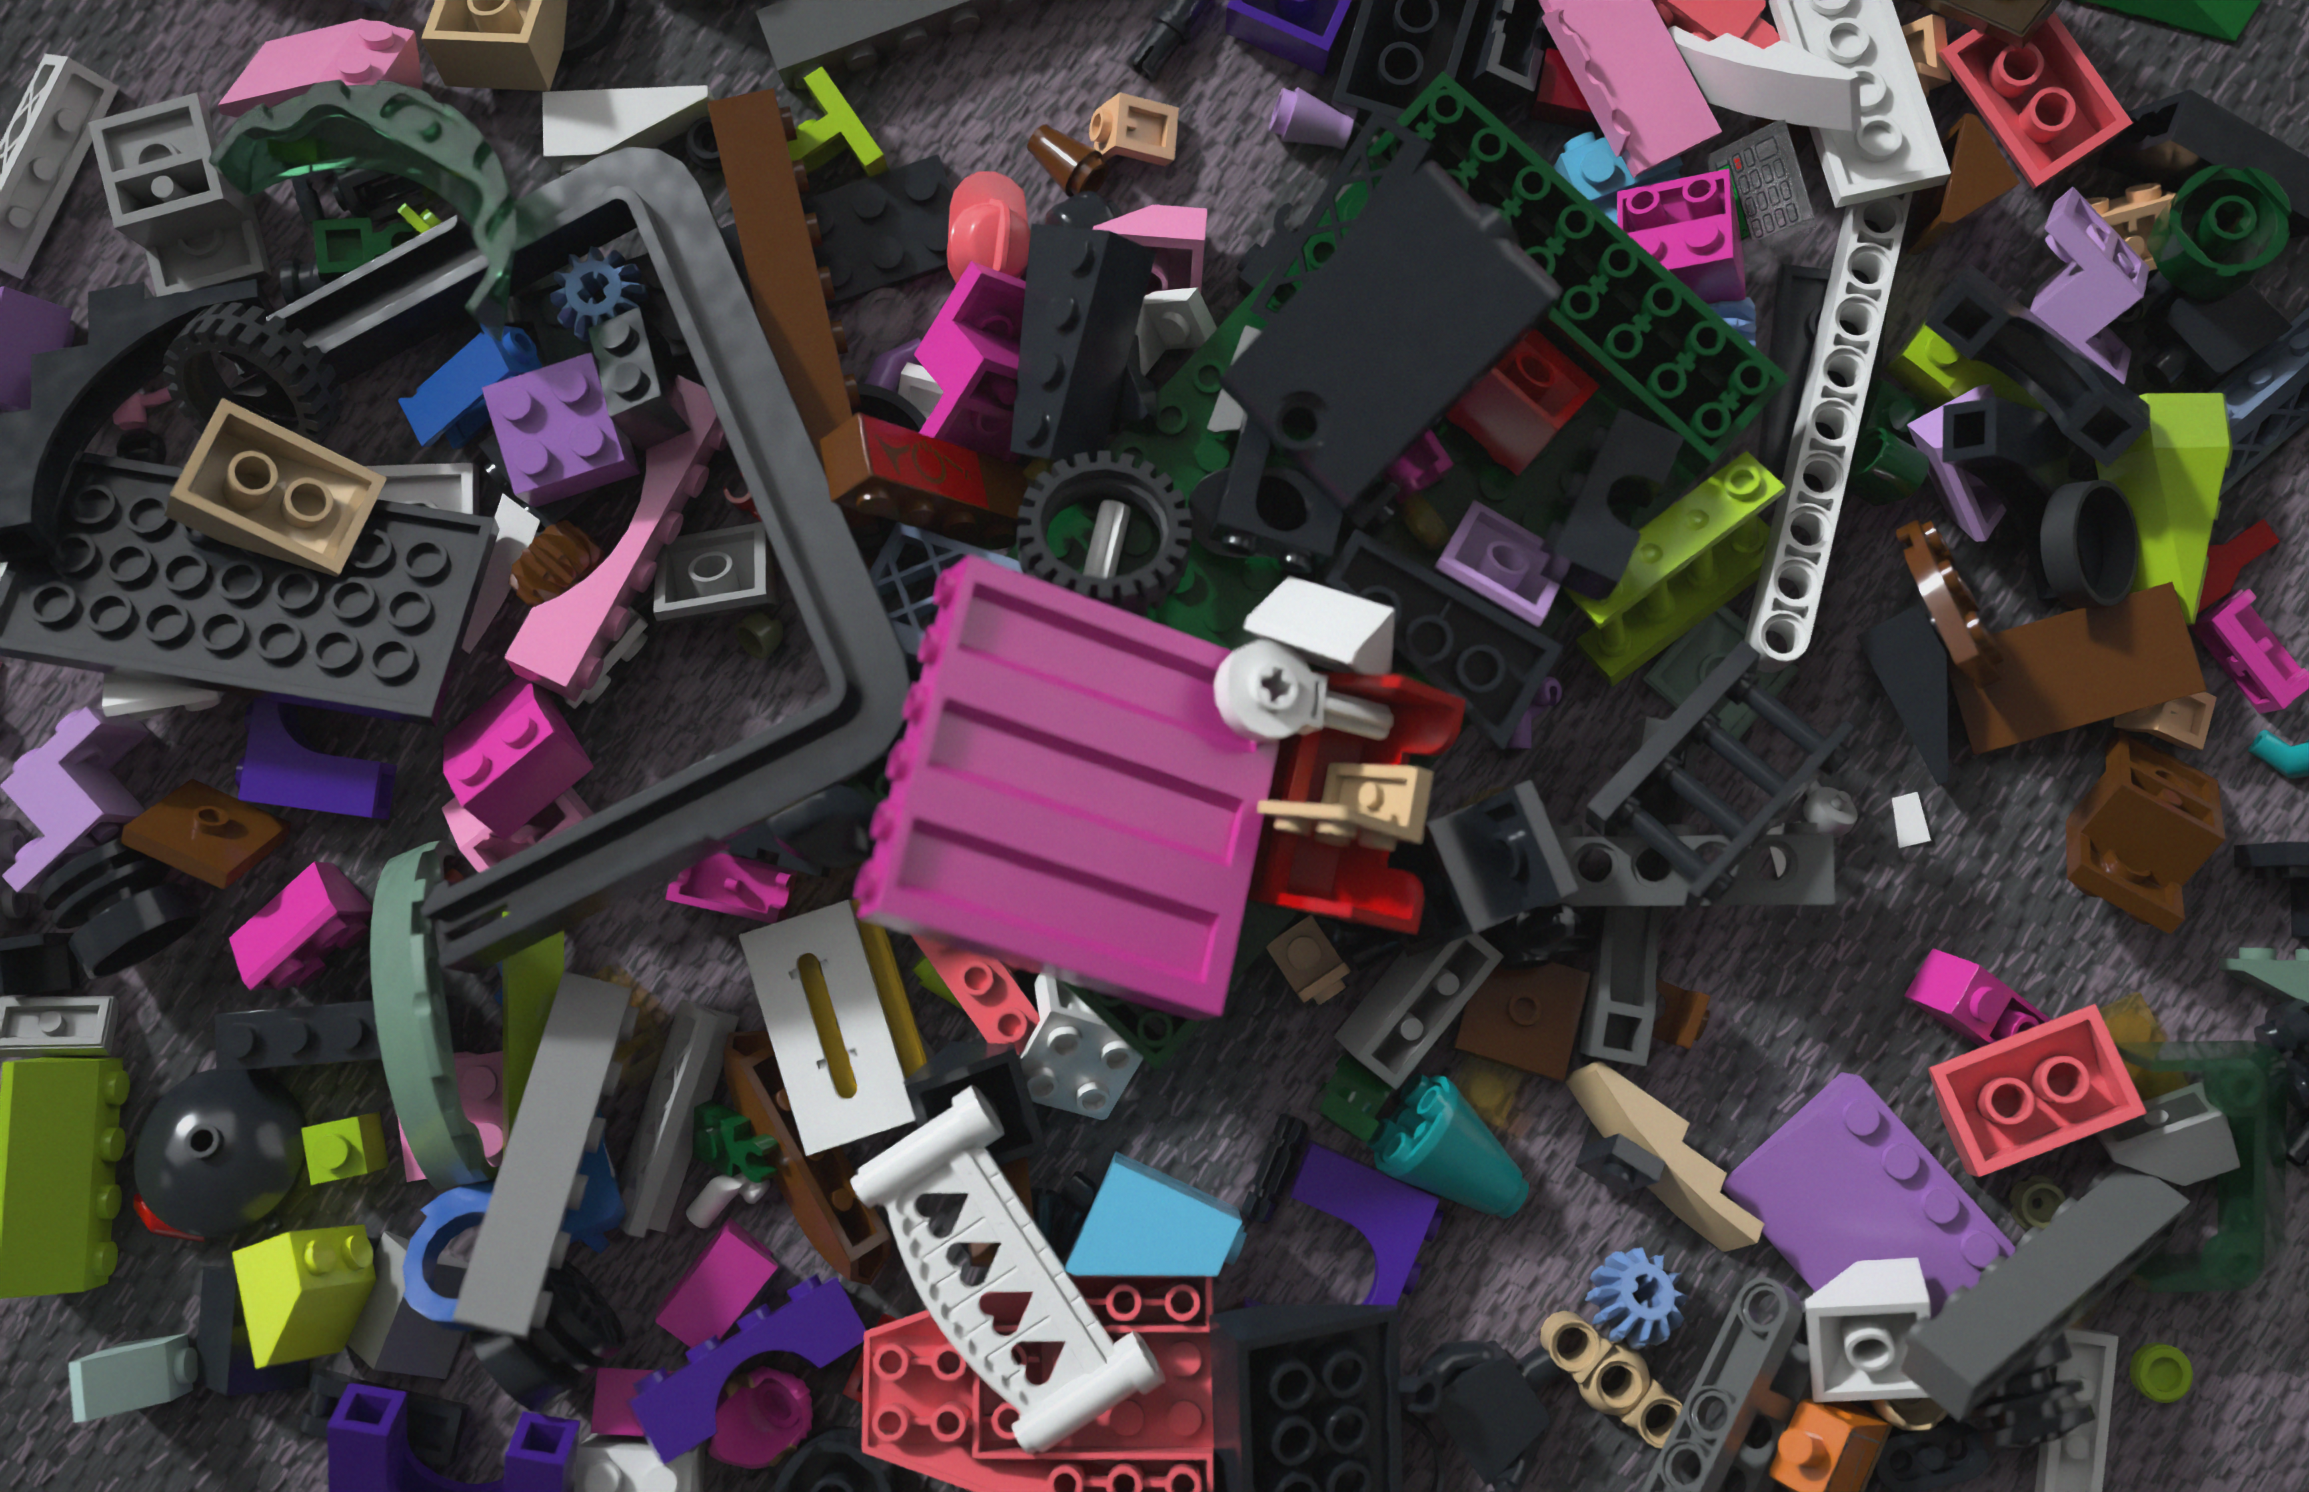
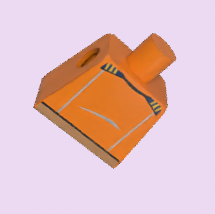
[1769,1399,1893,1492]

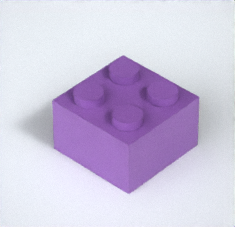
[482,352,641,508]

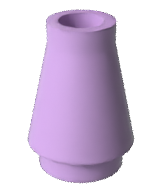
[1269,87,1354,150]

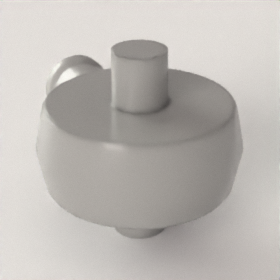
[1803,780,1858,838]

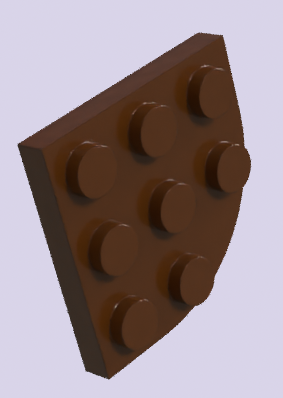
[1896,519,2005,689]

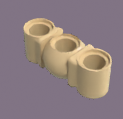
[1540,1311,1683,1448]

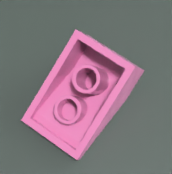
[218,19,423,150]

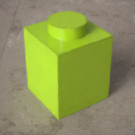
[301,1111,389,1185]

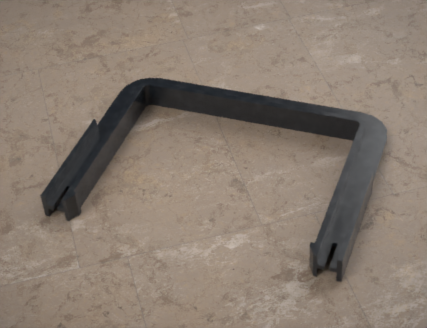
[218,147,913,974]

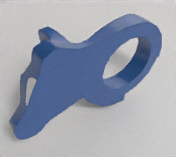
[402,1107,627,1332]

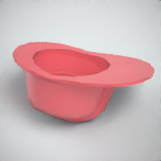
[947,171,1031,284]

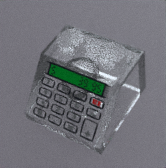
[1695,119,1817,270]

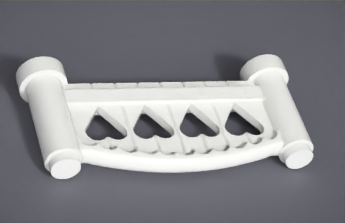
[851,1085,1165,1455]

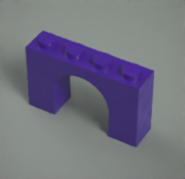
[235,698,397,820]
[1240,1139,1444,1320]
[327,1383,580,1492]

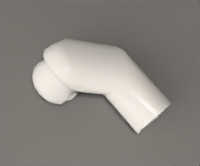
[686,1172,770,1228]

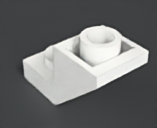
[1135,287,1217,376]

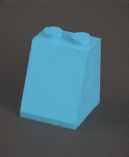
[1065,1151,1247,1276]

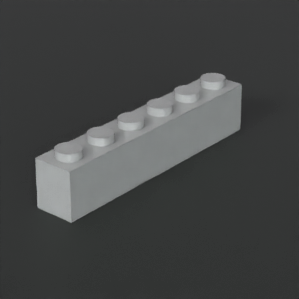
[452,971,640,1341]

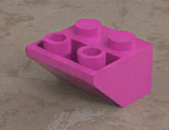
[1617,169,1746,304]
[229,861,373,990]

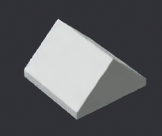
[1244,576,1394,675]

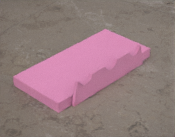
[1538,0,1722,178]

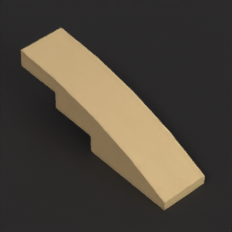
[1565,1060,1764,1252]

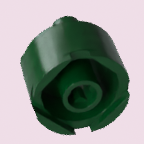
[2147,164,2291,301]

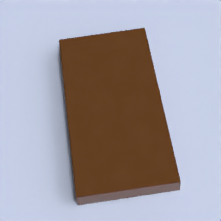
[1945,582,2207,755]

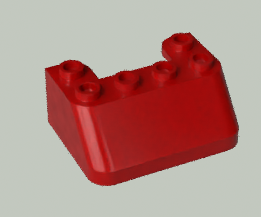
[1246,671,1466,935]

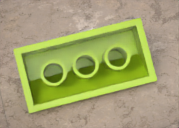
[0,1056,130,1299]

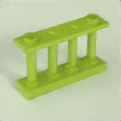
[1563,451,1785,687]

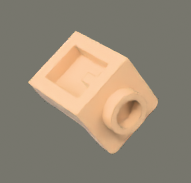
[1089,92,1179,166]
[2113,692,2217,750]
[1266,915,1351,1005]

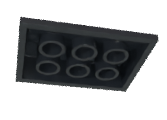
[1209,1304,1403,1492]

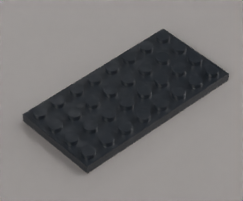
[0,452,500,727]

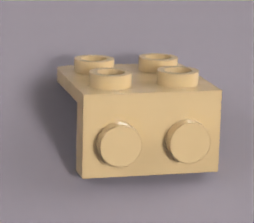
[1257,763,1433,851]

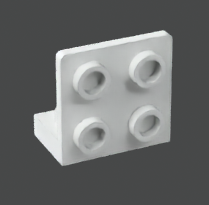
[1019,974,1143,1120]

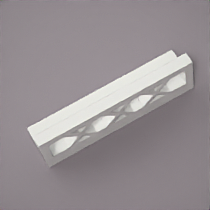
[0,54,119,280]

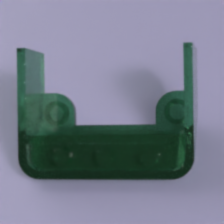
[2114,1040,2287,1293]

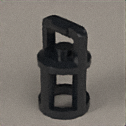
[292,127,448,237]

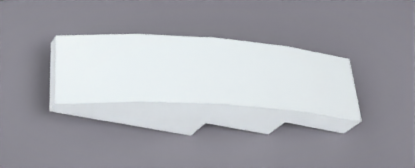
[1667,26,1861,131]

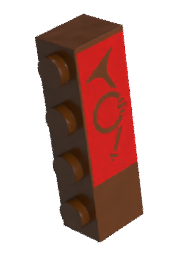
[820,413,1029,550]

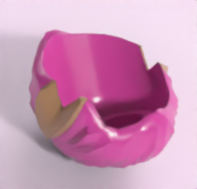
[708,1366,814,1469]

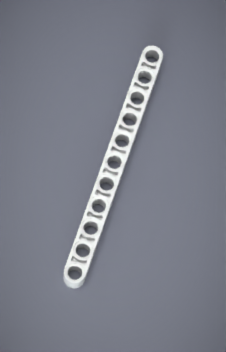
[1744,191,1913,673]

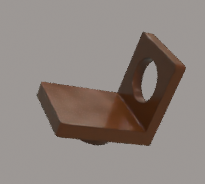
[1651,978,1710,1050]

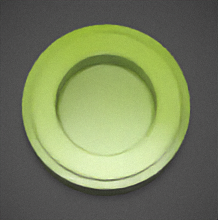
[2130,1342,2193,1403]

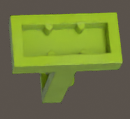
[787,66,889,178]

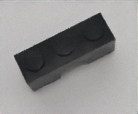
[1539,408,1684,605]

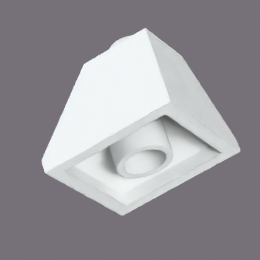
[1805,1258,1930,1402]

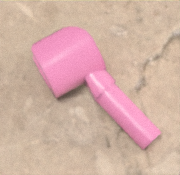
[113,386,173,430]

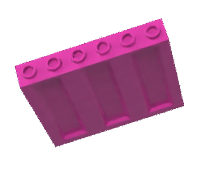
[856,555,1280,1021]

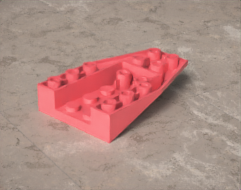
[862,1272,1215,1492]

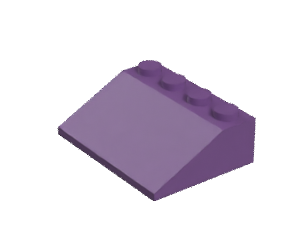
[1722,1072,2016,1319]

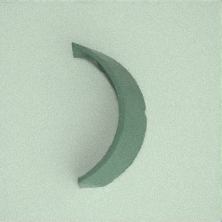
[370,841,501,1190]

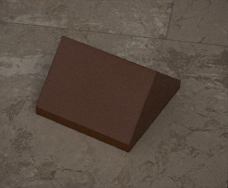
[1906,113,2020,255]

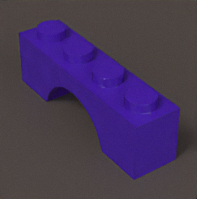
[626,1273,867,1465]

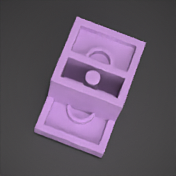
[2030,187,2150,384]
[0,707,150,893]

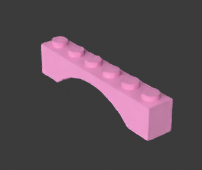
[504,375,729,702]

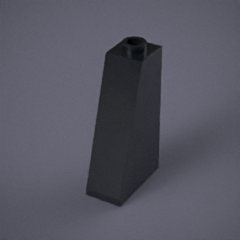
[2098,89,2309,239]

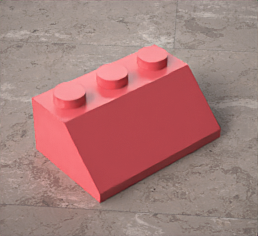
[1939,12,2133,189]
[1928,1004,2147,1177]

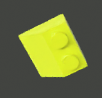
[232,1224,377,1369]

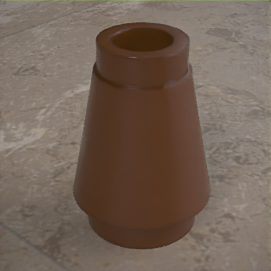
[1027,124,1109,197]

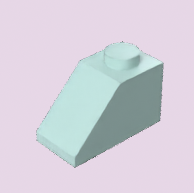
[69,1334,198,1423]

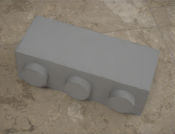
[1334,933,1504,1090]

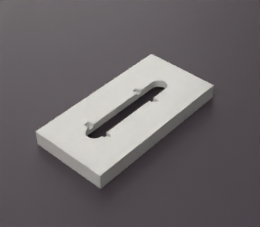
[739,900,915,1156]

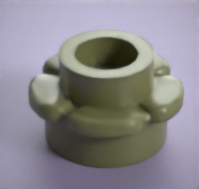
[2009,1175,2066,1230]

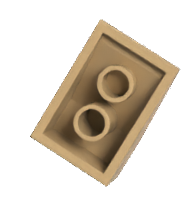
[421,0,567,91]
[164,398,387,577]

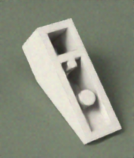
[542,85,715,176]

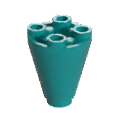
[1366,1073,1529,1219]

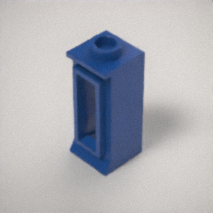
[398,323,543,449]

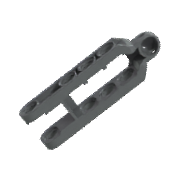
[1641,1277,1813,1492]

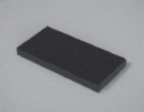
[1758,264,1889,492]

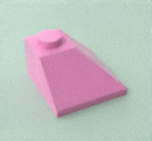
[1093,205,1207,296]

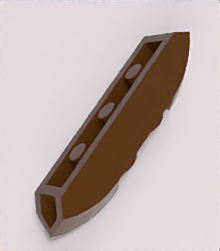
[723,1030,891,1286]

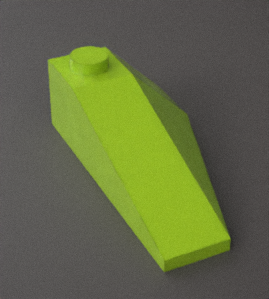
[2095,393,2233,626]

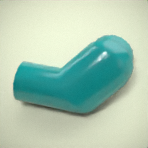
[2248,729,2309,779]

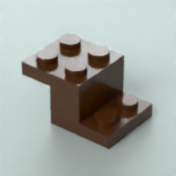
[2066,727,2225,935]

